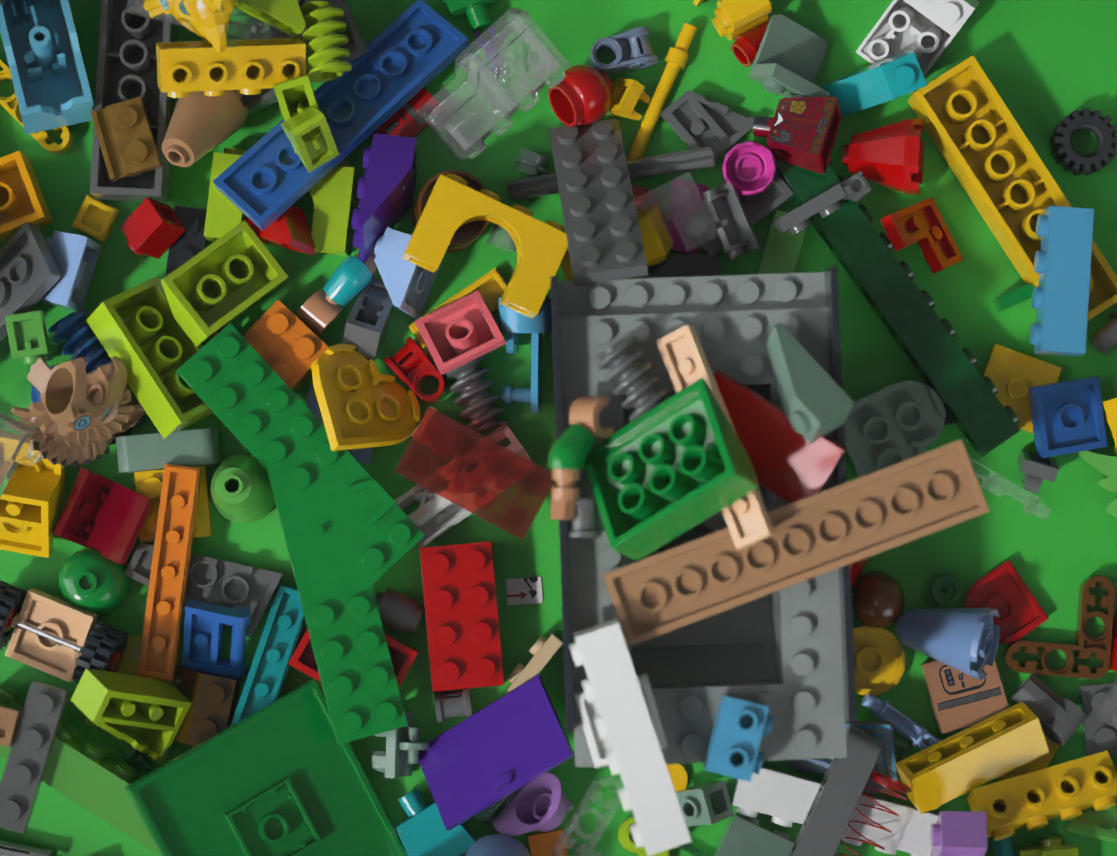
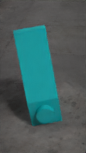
[820,48,927,116]

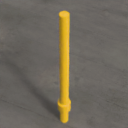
[626,23,697,182]

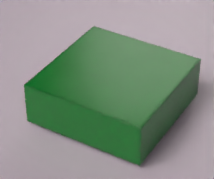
[993,283,1034,312]

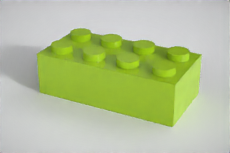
[86,277,213,439]

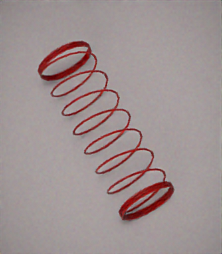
[834,770,911,856]

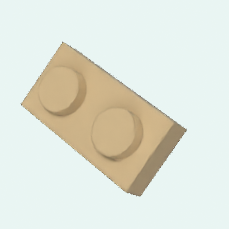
[506,633,563,692]

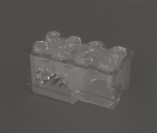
[415,8,571,160]

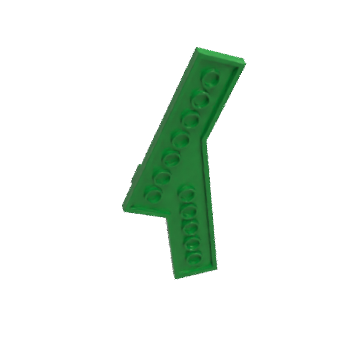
[176,323,425,745]

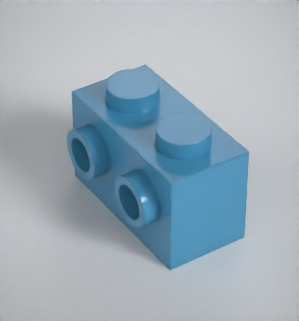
[703,693,773,782]

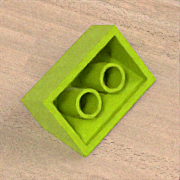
[161,220,288,347]

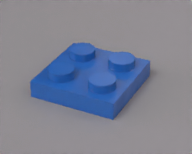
[1028,376,1108,458]

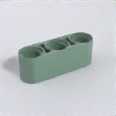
[116,428,221,473]

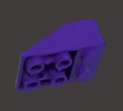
[352,133,417,262]

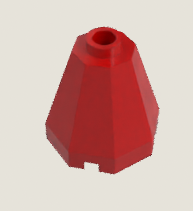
[842,119,925,195]

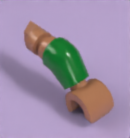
[548,396,615,520]

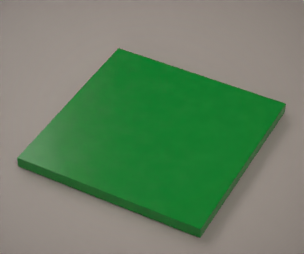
[124,679,407,856]

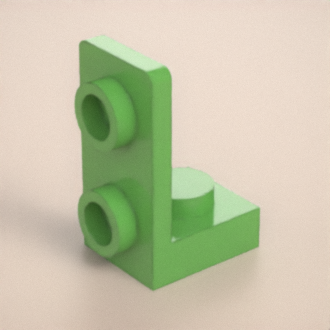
[5,310,61,364]

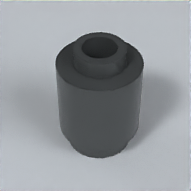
[375,588,425,634]

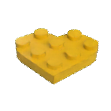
[311,343,421,451]

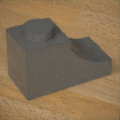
[342,277,394,362]

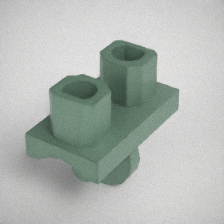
[372,711,429,779]

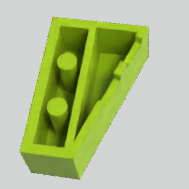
[71,668,192,764]

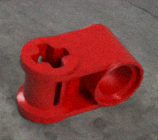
[384,337,447,404]

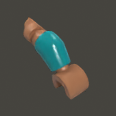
[297,252,377,336]

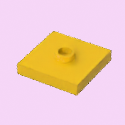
[982,344,1062,434]

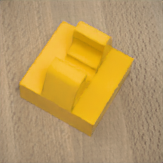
[608,78,650,121]

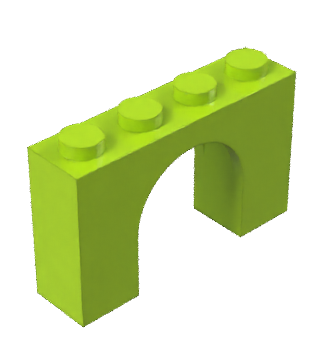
[204,148,358,256]

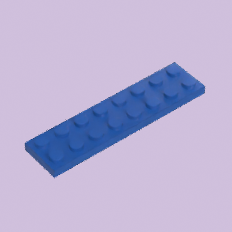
[213,0,470,231]

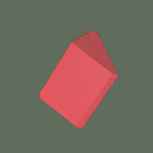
[415,290,506,375]

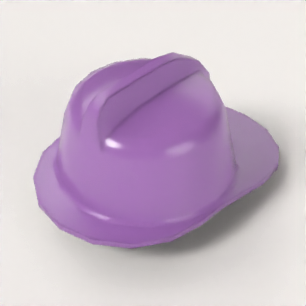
[492,773,573,837]

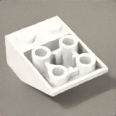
[856,0,980,94]

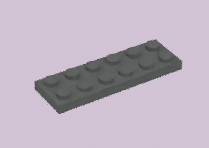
[549,119,648,286]

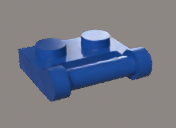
[182,600,251,678]

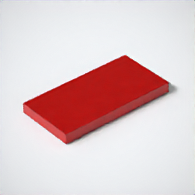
[713,370,847,503]

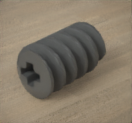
[596,336,668,422]
[445,355,508,433]

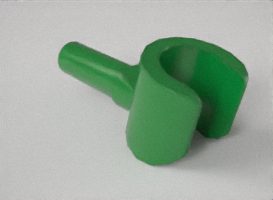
[116,746,157,773]

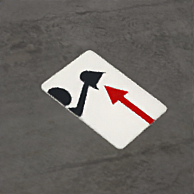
[506,577,543,605]

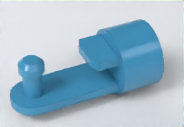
[498,296,552,413]

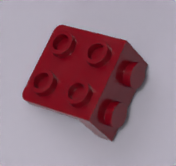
[51,467,152,565]

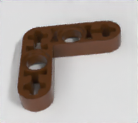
[1003,576,1115,679]

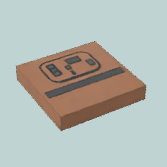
[921,660,1009,734]

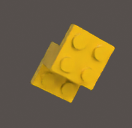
[0,429,65,558]

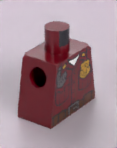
[753,97,843,174]

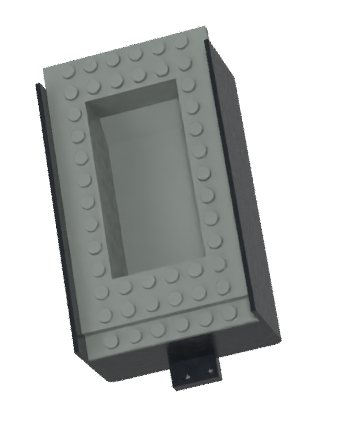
[550,253,857,767]

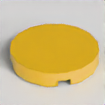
[853,625,905,696]

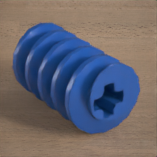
[48,309,112,374]

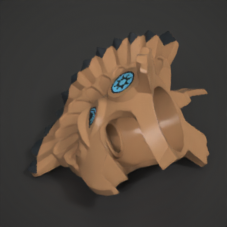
[11,356,146,468]

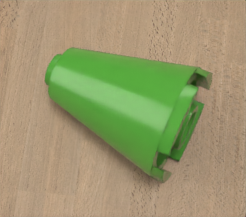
[209,453,276,523]

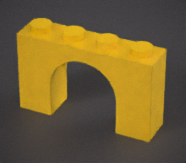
[401,173,568,319]

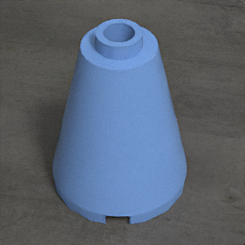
[896,607,1000,680]

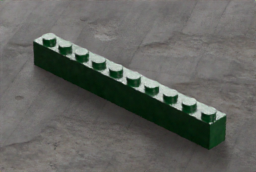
[776,159,1021,458]

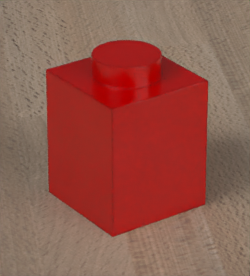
[120,197,186,259]

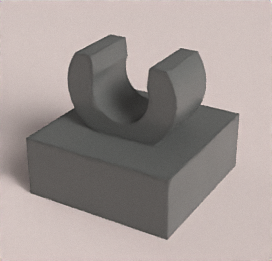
[1017,449,1059,493]

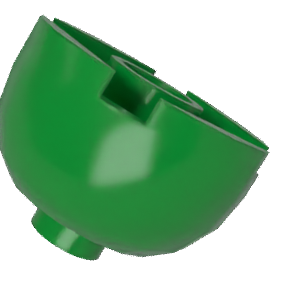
[57,548,131,617]

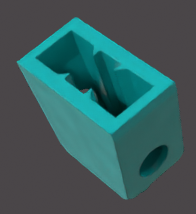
[396,788,478,856]

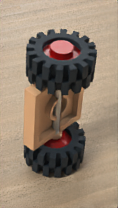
[0,580,128,683]

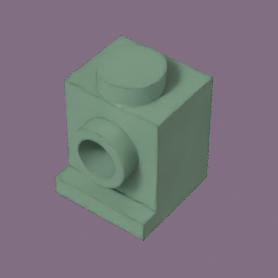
[675,780,734,827]

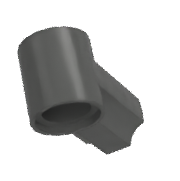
[1011,674,1087,746]

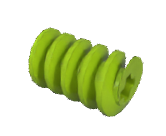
[300,1,352,82]

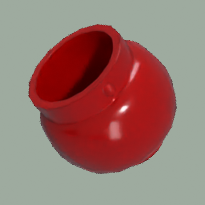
[548,64,613,127]

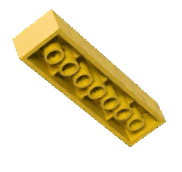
[907,55,1117,321]

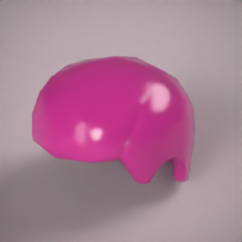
[722,141,777,196]

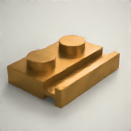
[90,97,162,182]

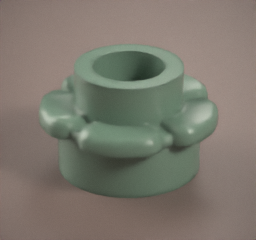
[514,148,548,176]

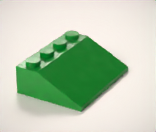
[585,378,759,561]

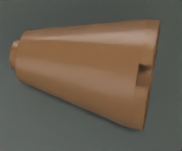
[162,90,248,167]

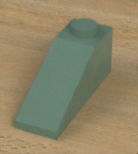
[765,322,854,444]

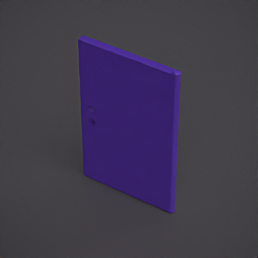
[419,674,575,831]

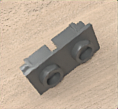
[702,182,760,261]

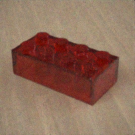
[394,407,556,541]

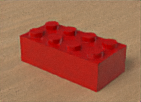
[420,541,505,692]

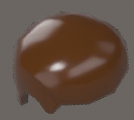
[851,571,905,628]

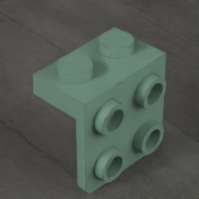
[748,14,830,98]

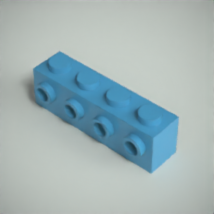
[1029,206,1094,357]

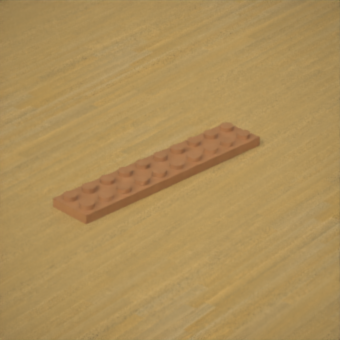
[603,439,989,646]

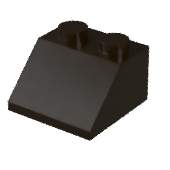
[170,665,242,746]

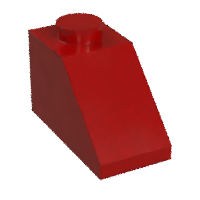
[246,205,316,255]

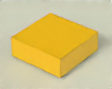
[71,195,121,242]

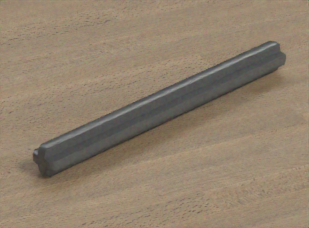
[507,146,715,201]

